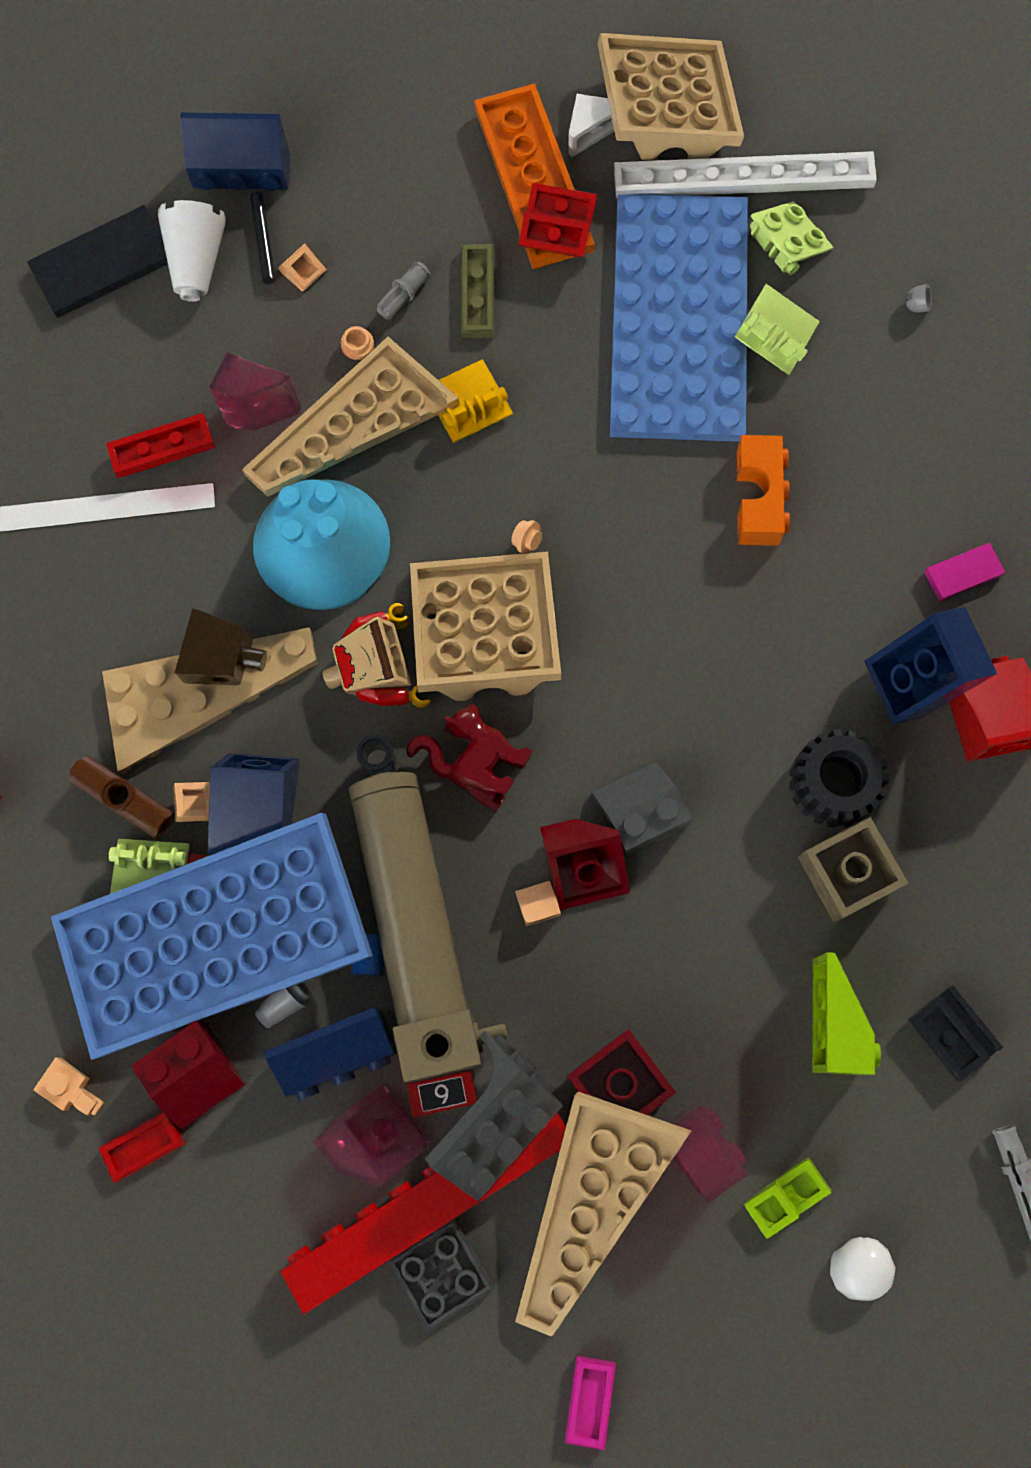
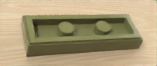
[461,244,494,338]

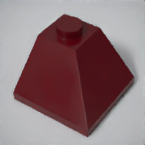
[540,819,630,910]

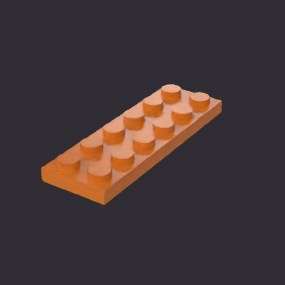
[474,83,595,270]

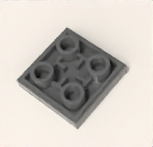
[387,1218,494,1332]

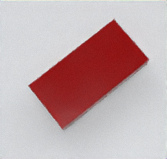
[98,1112,186,1183]

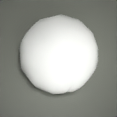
[830,1237,896,1301]

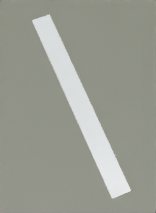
[0,483,215,531]

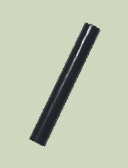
[250,192,276,284]

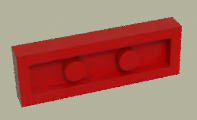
[106,413,216,479]

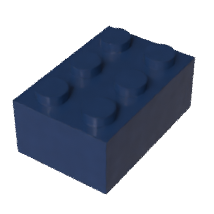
[864,607,998,725]

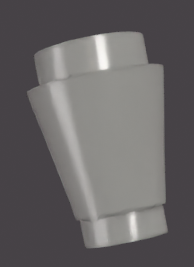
[255,982,312,1029]

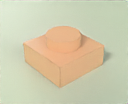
[173,782,210,822]

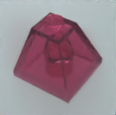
[313,1084,431,1187]

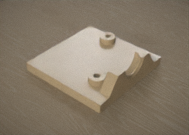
[597,33,744,161]
[410,552,561,701]

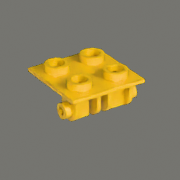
[438,359,513,443]

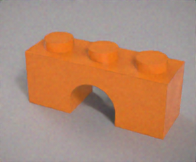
[736,435,790,546]

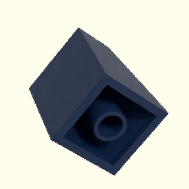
[208,753,299,854]

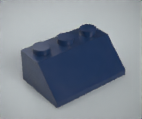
[180,112,291,191]
[263,1007,398,1101]

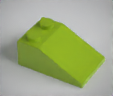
[812,952,881,1075]

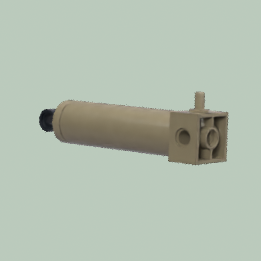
[348,735,508,1083]

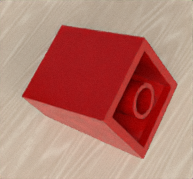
[949,656,1031,762]

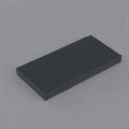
[26,205,168,318]

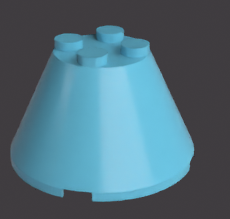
[253,480,390,610]

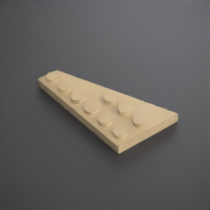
[242,337,460,497]
[102,627,318,775]
[515,1092,691,1337]

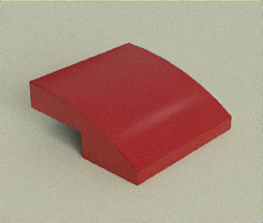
[518,183,597,258]

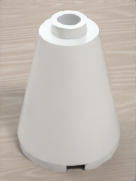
[158,200,226,301]

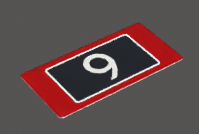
[407,1071,477,1117]

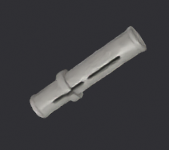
[992,1124,1031,1245]

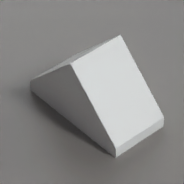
[568,94,614,157]

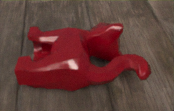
[406,704,533,813]

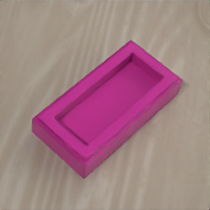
[924,542,1006,602]
[565,1355,616,1450]

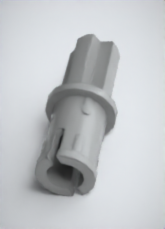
[377,261,431,320]

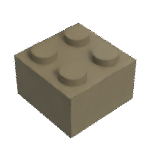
[798,817,909,923]

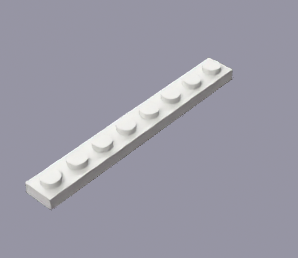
[614,151,877,199]

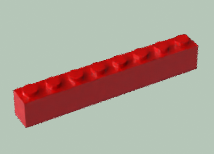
[280,1113,566,1315]

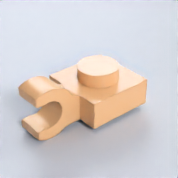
[33,1057,105,1116]

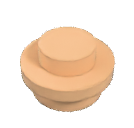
[341,326,374,360]
[511,520,542,554]

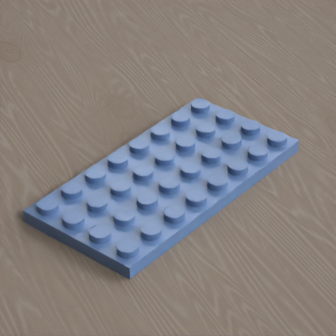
[610,194,748,442]
[51,813,373,1060]

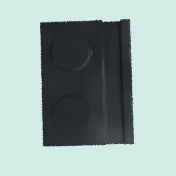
[908,986,1003,1081]

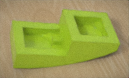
[744,1157,831,1239]

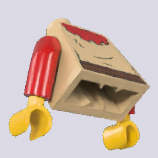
[323,603,431,708]

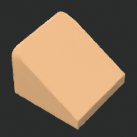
[277,244,327,292]
[515,881,561,927]

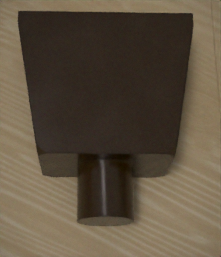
[174,608,267,685]

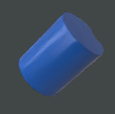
[351,934,384,976]

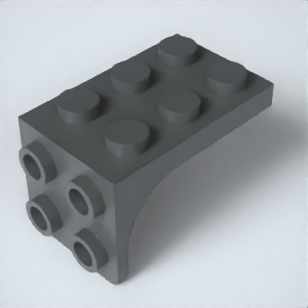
[425,1031,563,1201]

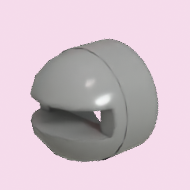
[906,284,932,313]

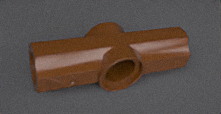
[68,755,175,840]

